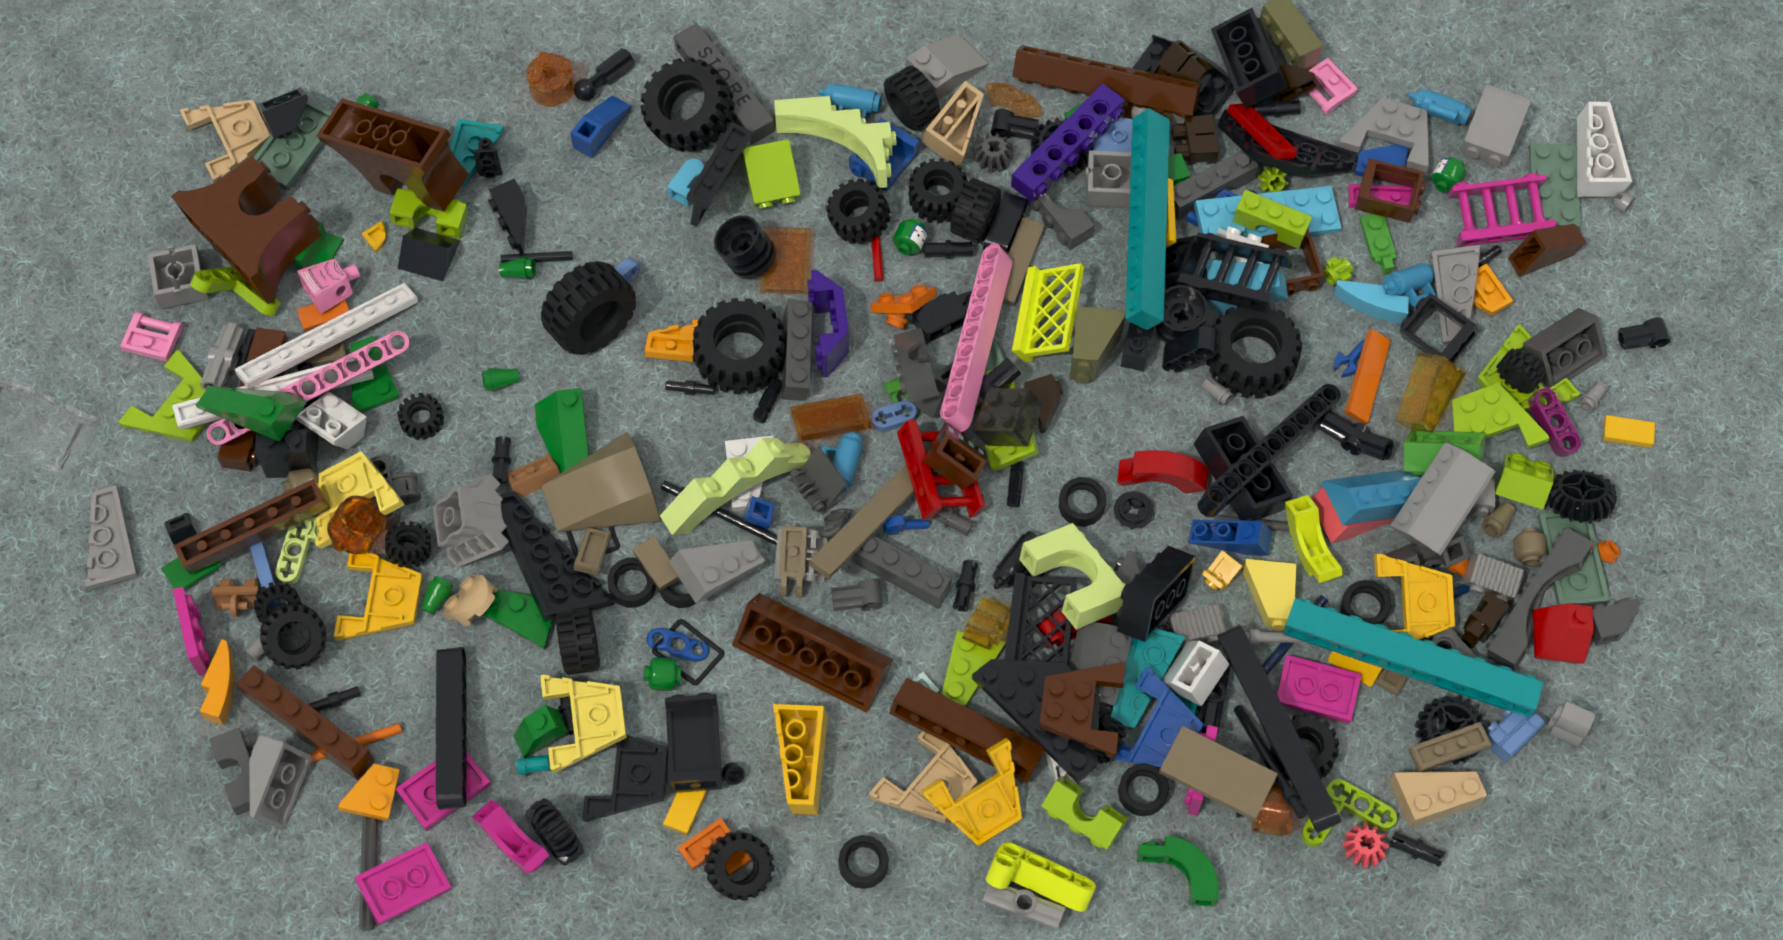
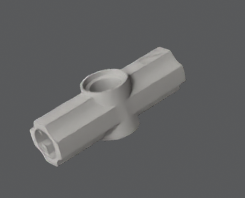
[200,322,245,390]
[982,884,1066,930]

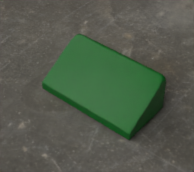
[161,557,221,590]

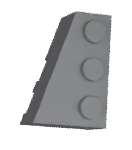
[669,540,765,604]

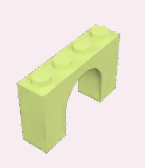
[1019,523,1126,629]

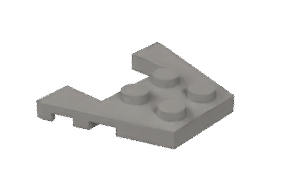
[1339,98,1429,173]

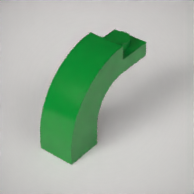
[1137,836,1218,907]

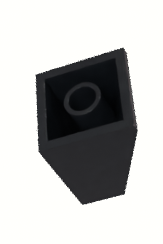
[255,429,319,478]

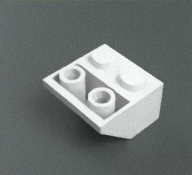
[296,391,367,449]
[1162,641,1229,706]

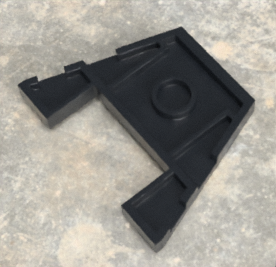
[582,734,668,822]

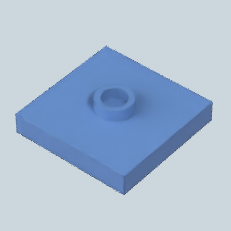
[1093,118,1133,152]

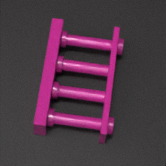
[1448,173,1556,247]

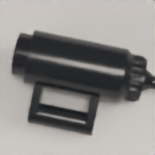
[992,531,1047,589]

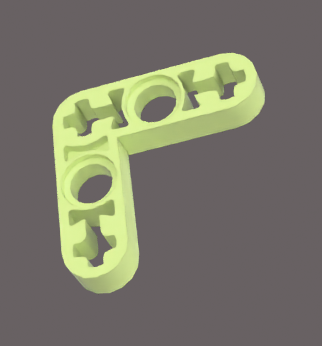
[276,517,362,585]

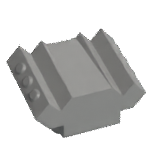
[433,474,509,568]

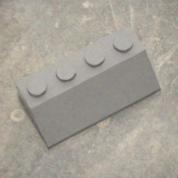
[1390,442,1496,556]

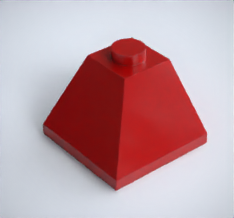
[1532,603,1594,664]

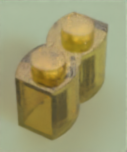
[962,596,1011,650]

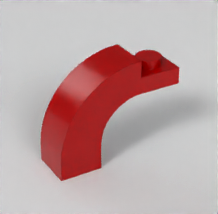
[1117,450,1208,494]

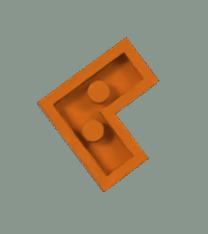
[870,284,937,313]
[677,818,751,877]

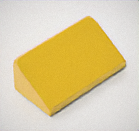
[1328,651,1382,687]

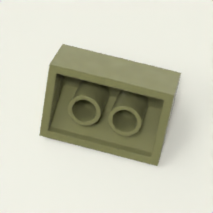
[1259,0,1323,71]

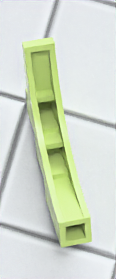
[774,96,896,188]
[660,438,811,535]

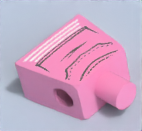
[297,259,360,314]

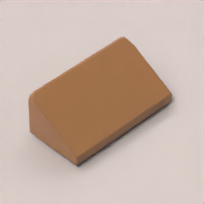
[507,455,560,497]

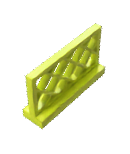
[1012,263,1084,362]

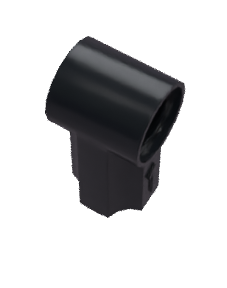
[990,109,1039,140]
[1618,317,1671,350]

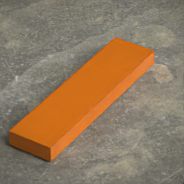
[1344,329,1391,424]

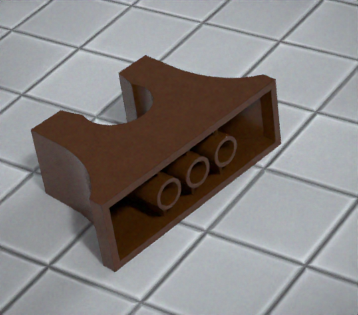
[316,98,469,212]
[171,156,322,304]

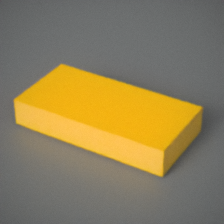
[1603,415,1655,448]
[663,790,708,836]

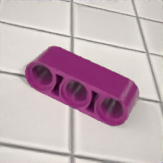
[1528,388,1581,457]

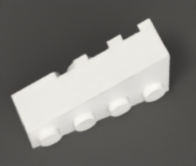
[1577,102,1632,197]

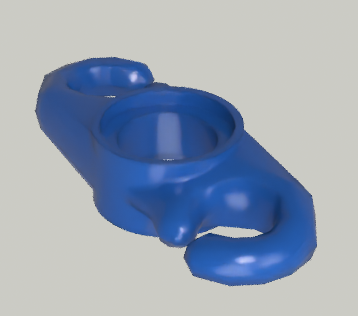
[646,628,709,662]

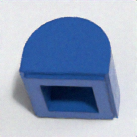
[743,496,775,529]

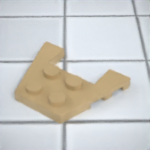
[180,100,270,182]
[868,731,978,824]

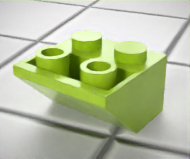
[1495,452,1554,510]

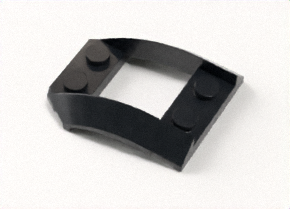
[1127,35,1234,118]

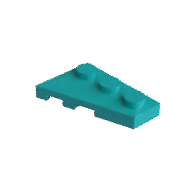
[450,118,505,186]

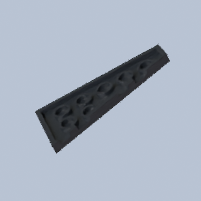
[500,491,616,622]

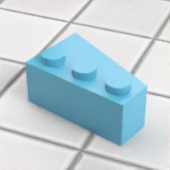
[1206,260,1288,313]

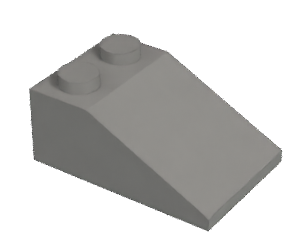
[906,34,988,101]
[249,735,313,830]

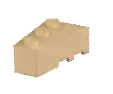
[921,81,984,166]
[1389,772,1487,829]

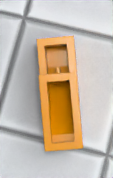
[200,639,235,725]

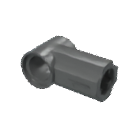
[831,579,883,611]

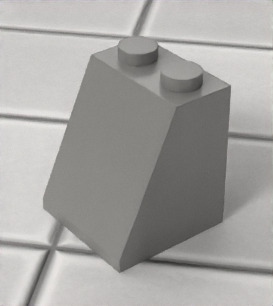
[1460,84,1531,168]

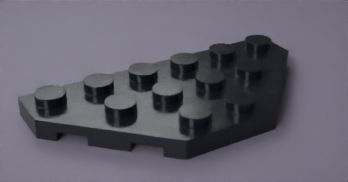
[1218,109,1358,175]
[972,659,1100,784]

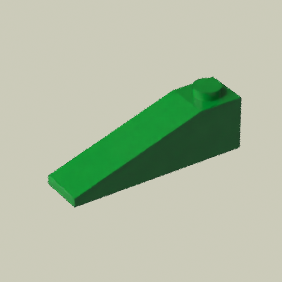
[196,386,306,441]
[535,388,589,474]

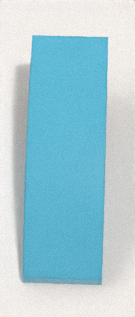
[1333,280,1409,324]

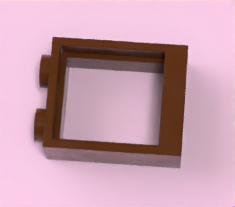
[1355,158,1426,223]
[1261,229,1325,296]

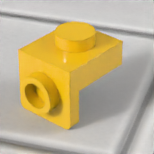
[1202,550,1243,590]

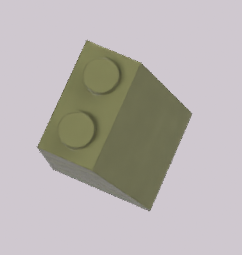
[1070,306,1125,384]

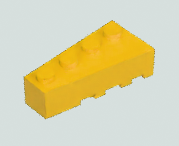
[773,704,828,815]

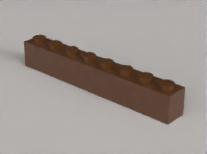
[1012,45,1201,117]

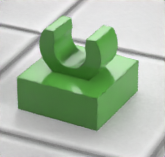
[881,377,909,403]

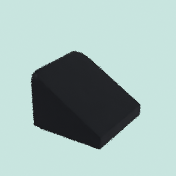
[164,513,197,545]

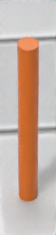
[307,723,402,763]

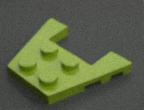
[1476,324,1580,412]
[118,350,209,442]
[1452,383,1549,449]

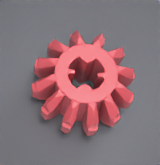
[1342,823,1388,869]

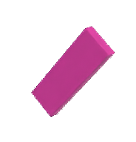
[1348,184,1420,208]

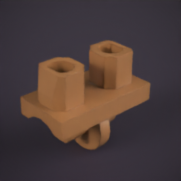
[211,579,260,617]

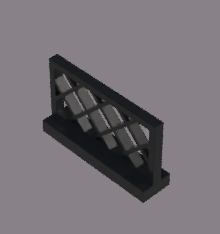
[686,122,753,227]
[1004,573,1078,666]

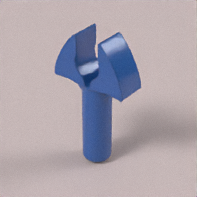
[1334,340,1365,377]
[882,515,930,535]

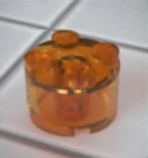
[526,52,575,107]
[327,495,386,554]
[1251,782,1293,837]

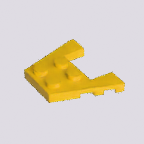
[333,545,423,640]
[1374,554,1455,640]
[920,738,1022,846]

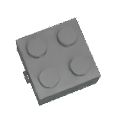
[1086,150,1132,208]
[148,244,209,309]

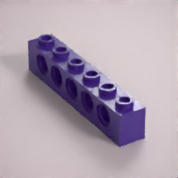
[1011,83,1124,202]

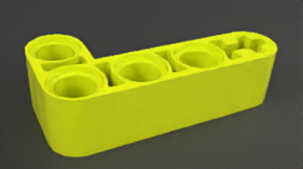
[986,842,1096,912]

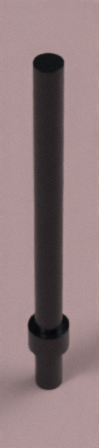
[661,480,777,546]
[1233,705,1307,819]

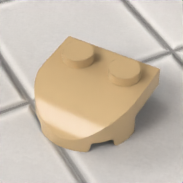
[441,575,498,627]

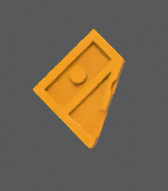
[1473,263,1513,316]
[645,319,698,362]
[337,764,400,821]

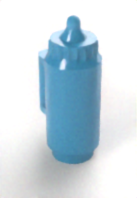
[818,83,882,120]
[1408,89,1472,126]
[1383,263,1437,307]
[820,428,863,492]

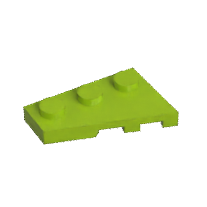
[942,631,1006,706]

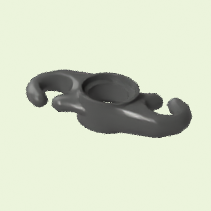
[820,508,852,538]

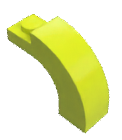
[1285,495,1343,583]

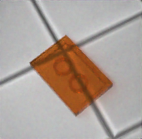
[760,226,812,295]
[790,393,871,442]

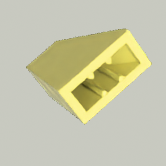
[1243,559,1296,631]

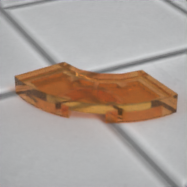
[985,83,1042,118]

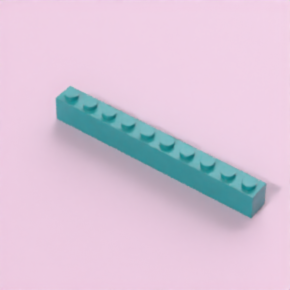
[1125,108,1170,330]
[1283,598,1544,718]

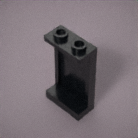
[665,692,722,793]

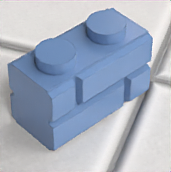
[1485,710,1545,763]

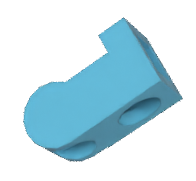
[667,159,704,207]

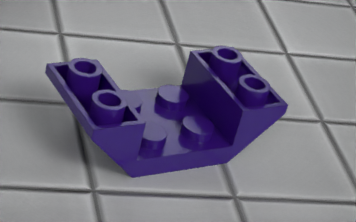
[807,270,849,377]

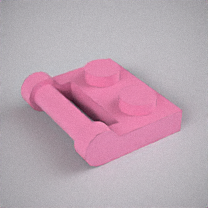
[1308,58,1358,115]
[120,312,184,362]

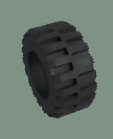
[640,57,735,152]
[541,261,636,355]
[692,298,786,395]
[1206,306,1302,399]

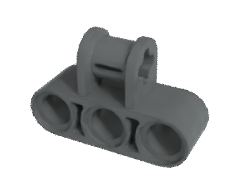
[370,456,421,530]

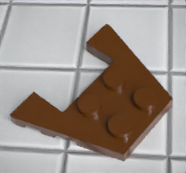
[1040,662,1126,758]

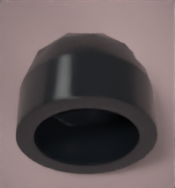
[722,762,745,785]

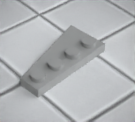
[1432,245,1481,345]
[86,485,138,591]

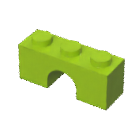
[389,188,468,239]
[1232,189,1312,249]
[1041,776,1129,849]

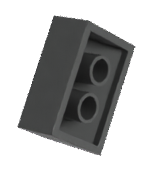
[1522,308,1607,388]
[1068,622,1132,708]

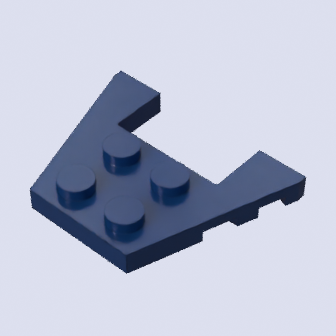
[1109,667,1204,768]

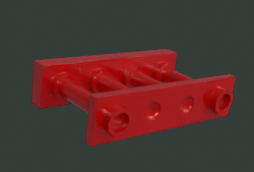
[897,420,985,520]

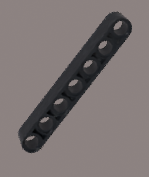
[436,647,467,810]

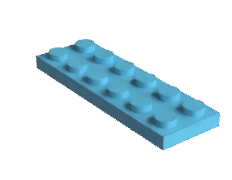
[1194,186,1342,237]

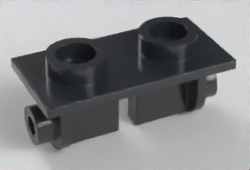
[473,138,503,178]

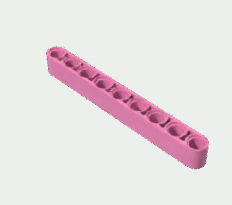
[940,243,1012,433]
[207,331,409,446]

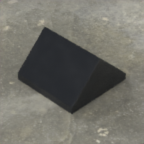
[398,228,460,281]

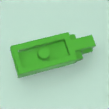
[1359,214,1396,275]

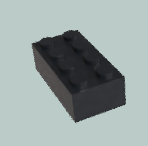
[1211,8,1288,109]
[1193,416,1294,521]
[1116,545,1196,642]

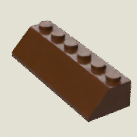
[732,593,894,713]

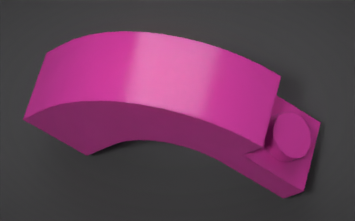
[472,800,549,874]

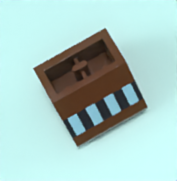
[923,423,987,490]

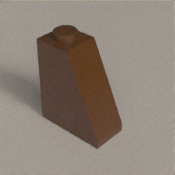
[1508,224,1586,277]

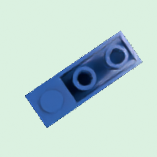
[570,96,631,158]
[1188,520,1272,556]

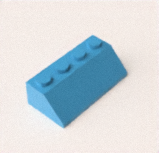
[1322,470,1422,526]

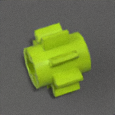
[1258,167,1288,193]
[1323,256,1353,285]

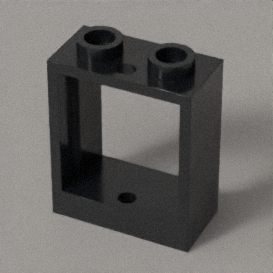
[1399,293,1479,370]

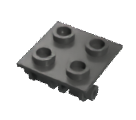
[789,446,847,515]

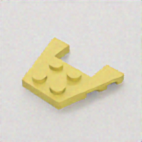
[315,451,404,549]
[540,675,627,773]

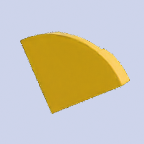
[361,221,386,253]

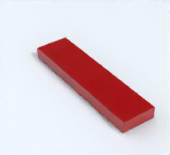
[1227,103,1297,159]

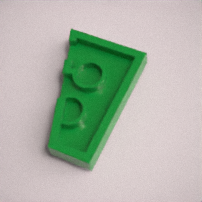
[350,336,400,413]
[482,589,554,650]

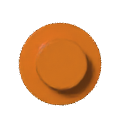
[885,313,909,330]
[1598,540,1620,564]

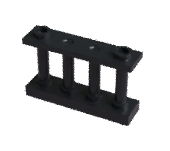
[1178,232,1292,314]

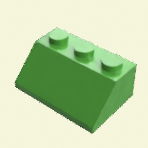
[1404,430,1486,475]

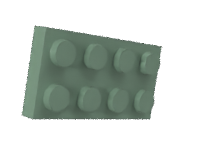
[254,100,332,190]
[1529,143,1581,230]
[1537,512,1610,606]

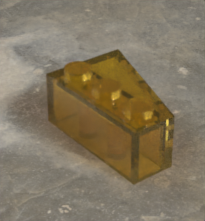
[1396,352,1466,433]

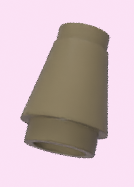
[1482,502,1515,538]

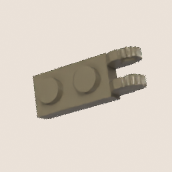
[779,526,808,598]

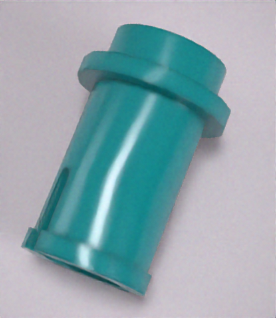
[516,754,550,777]

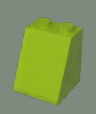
[741,139,801,209]

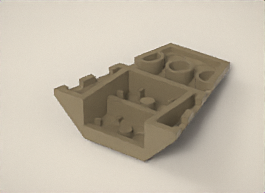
[541,432,661,532]

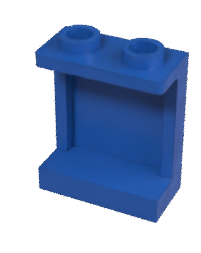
[849,118,920,192]

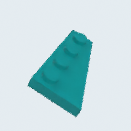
[1111,629,1186,729]

